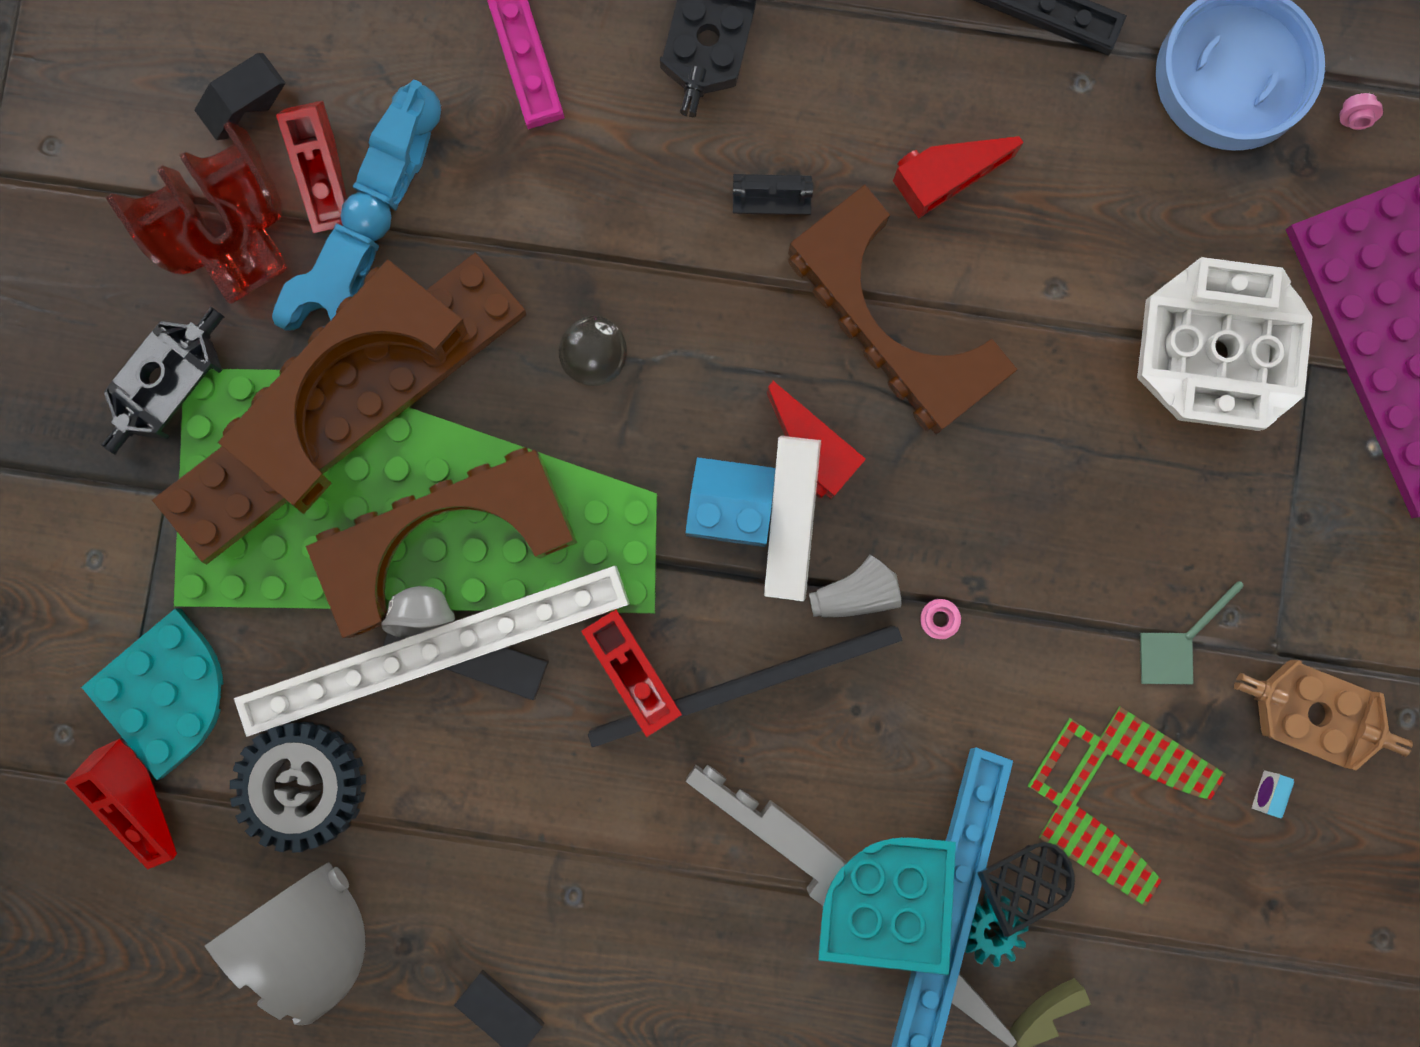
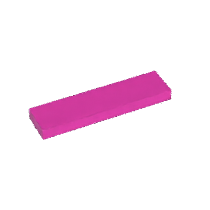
[487,0,565,130]

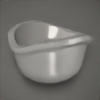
[381,586,455,638]

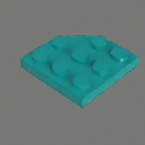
[81,608,224,780]
[818,838,956,975]

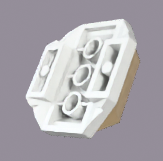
[1137,257,1313,431]

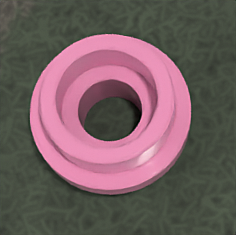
[1339,93,1383,130]
[920,599,961,639]

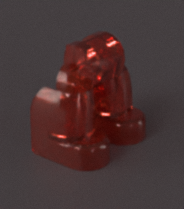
[106,122,287,304]

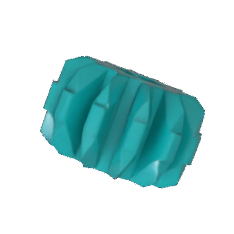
[965,893,1028,967]

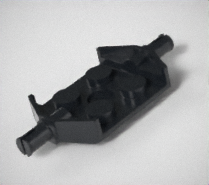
[660,0,756,118]
[101,306,225,455]

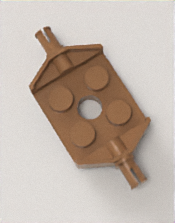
[1234,660,1413,771]

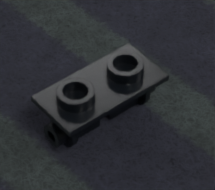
[733,174,813,215]

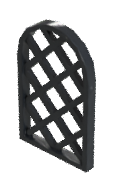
[977,842,1075,937]

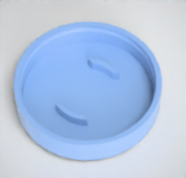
[1156,0,1325,151]

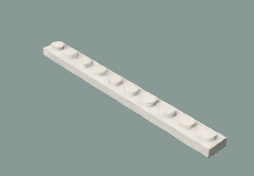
[234,566,630,737]

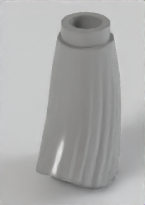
[809,555,902,617]

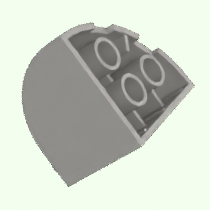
[205,862,365,1025]

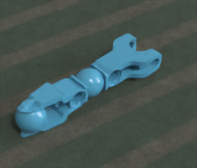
[272,80,441,330]

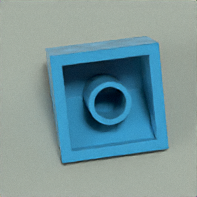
[685,457,776,547]

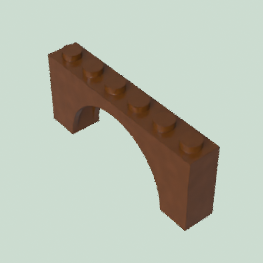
[788,185,1018,435]
[217,259,468,514]
[305,448,577,638]

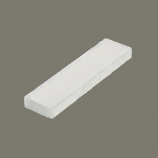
[764,436,821,601]

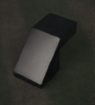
[194,53,286,140]

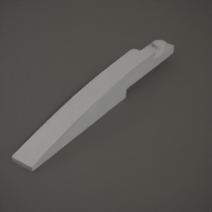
[685,765,1017,1047]

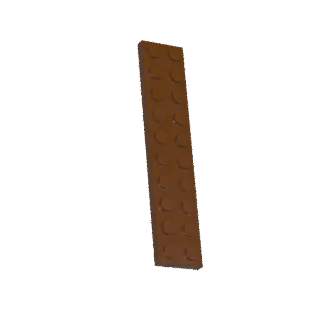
[152,252,526,565]

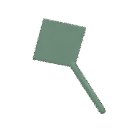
[1140,581,1244,684]

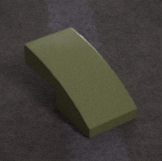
[1009,978,1091,1047]

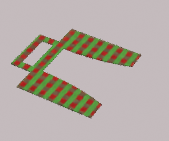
[1028,706,1226,907]

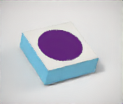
[1252,770,1294,819]

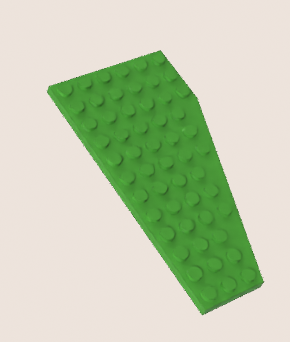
[174,369,657,614]

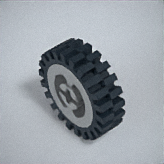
[229,722,366,853]

